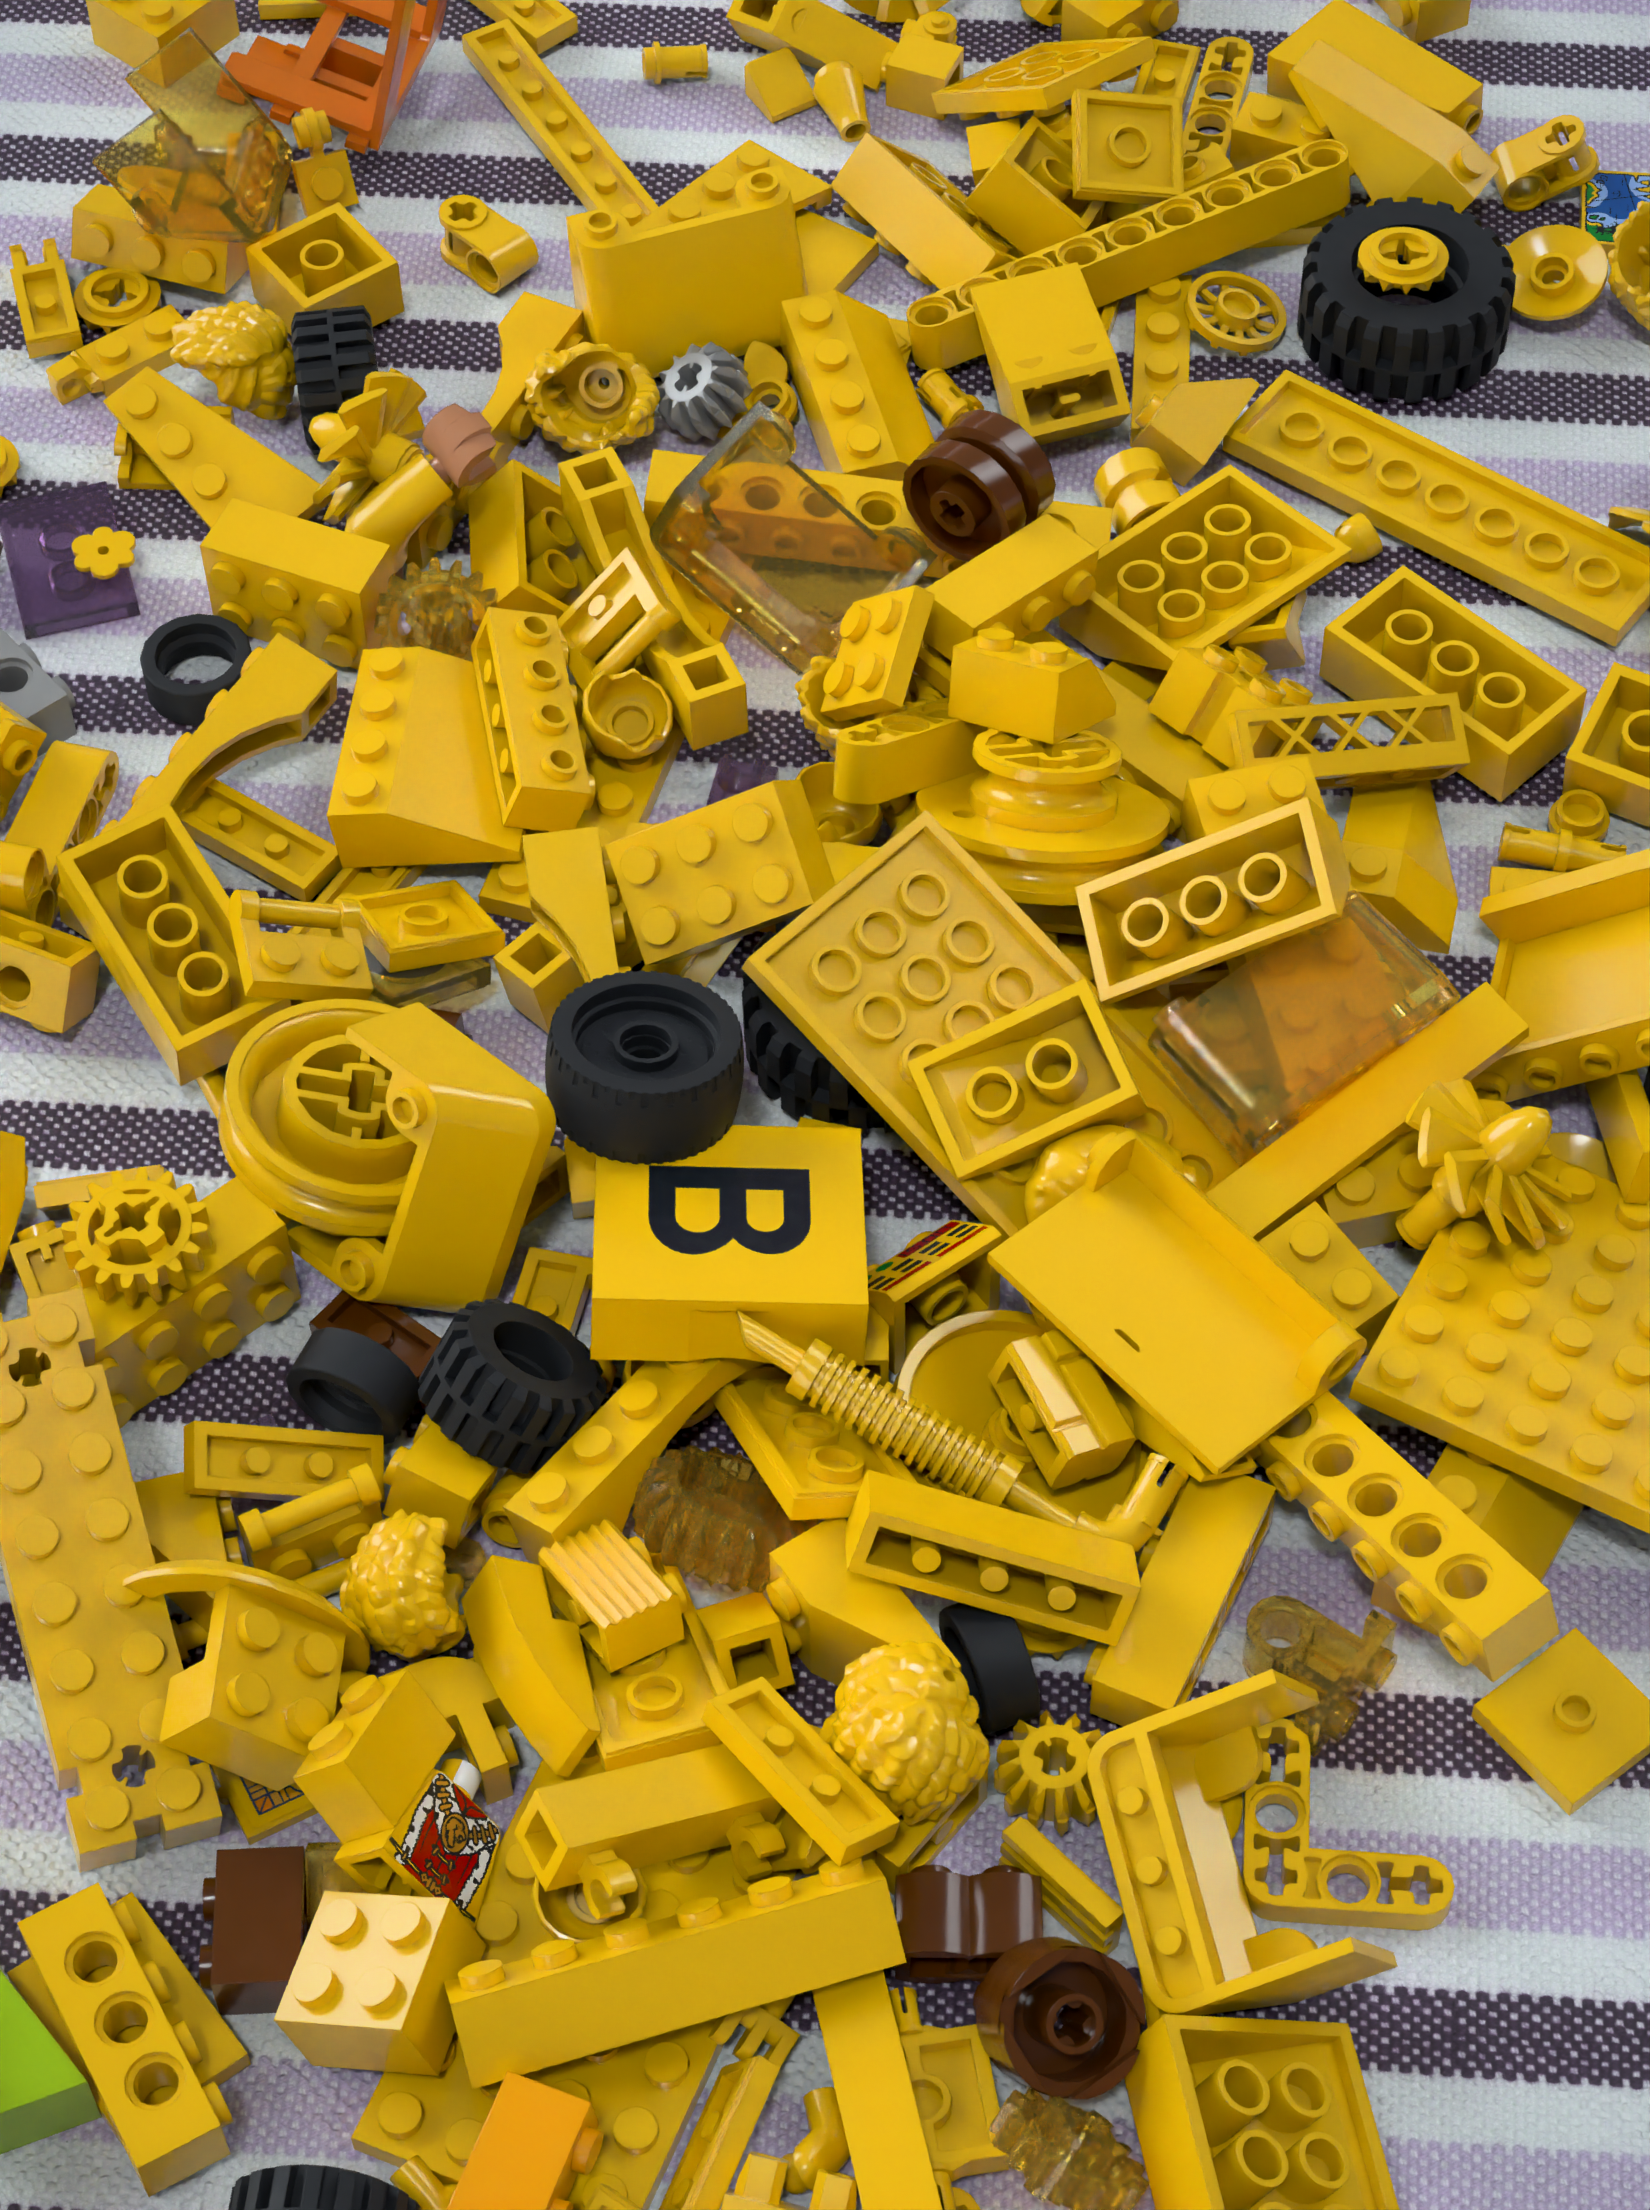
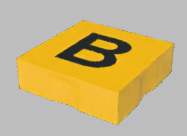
[590,1125,869,1366]

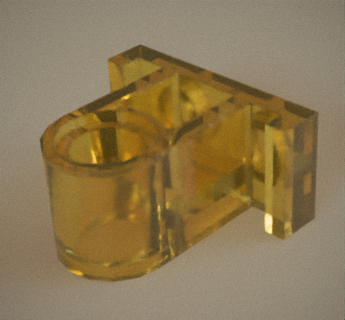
[1242,1595,1398,1758]

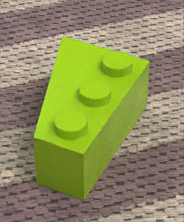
[0,1970,101,2154]

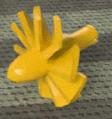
[308,368,465,525]
[1395,1078,1573,1250]

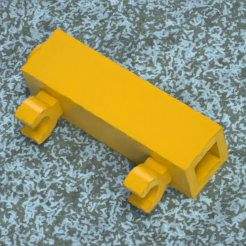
[514,1744,786,1920]

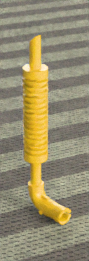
[737,1310,1189,1553]

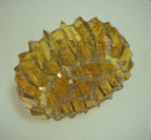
[632,1446,819,1593]

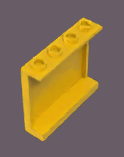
[1470,849,1650,1103]

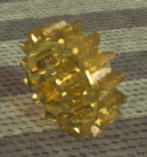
[374,557,498,662]
[989,2088,1149,2210]

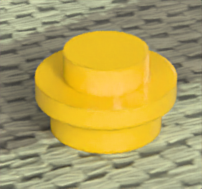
[1548,789,1610,842]

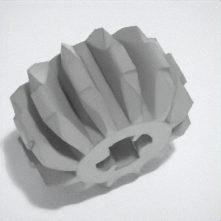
[658,342,753,442]

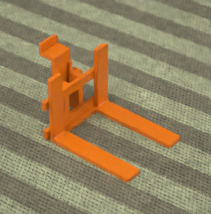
[217,0,447,154]

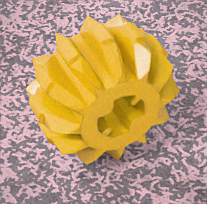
[993,1709,1102,1837]

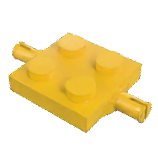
[889,1987,1009,2210]

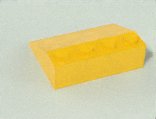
[1059,464,1352,671]
[326,646,527,868]
[1124,2014,1399,2210]

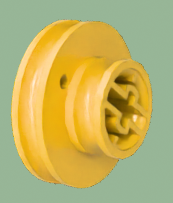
[915,728,1170,906]
[218,999,417,1236]

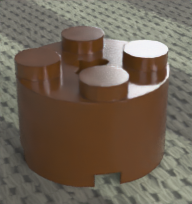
[973,1937,1145,2100]

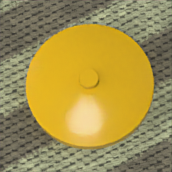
[891,1310,1154,1521]

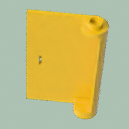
[986,1129,1367,1476]

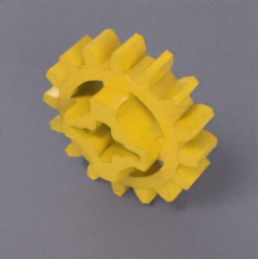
[61,1167,212,1306]

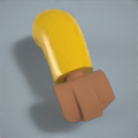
[345,403,497,586]

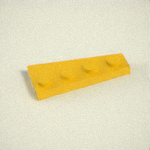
[631,139,833,233]

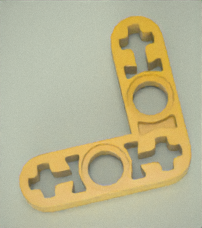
[1241,1718,1455,1931]

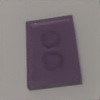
[0,481,140,640]

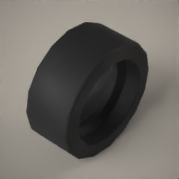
[140,614,252,726]
[285,1327,420,1445]
[939,1602,1040,1735]

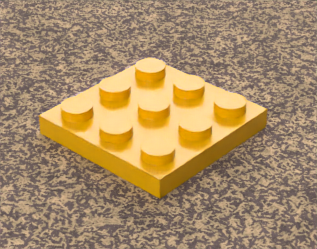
[932,36,1156,120]

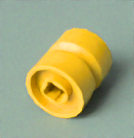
[1094,447,1181,536]

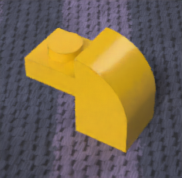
[378,1657,519,1805]

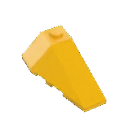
[1342,745,1458,954]

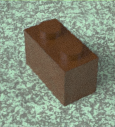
[199,1846,312,2016]

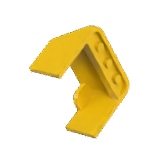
[287,1002,556,1313]
[1087,1669,1398,2016]

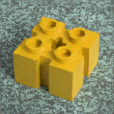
[1147,644,1323,768]

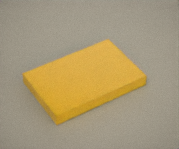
[7,1892,251,2149]

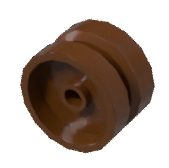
[902,409,1056,562]

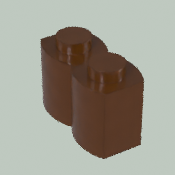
[894,1864,1043,1984]

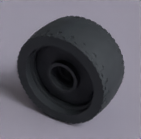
[545,971,744,1165]

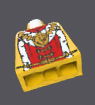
[334,1758,501,1929]

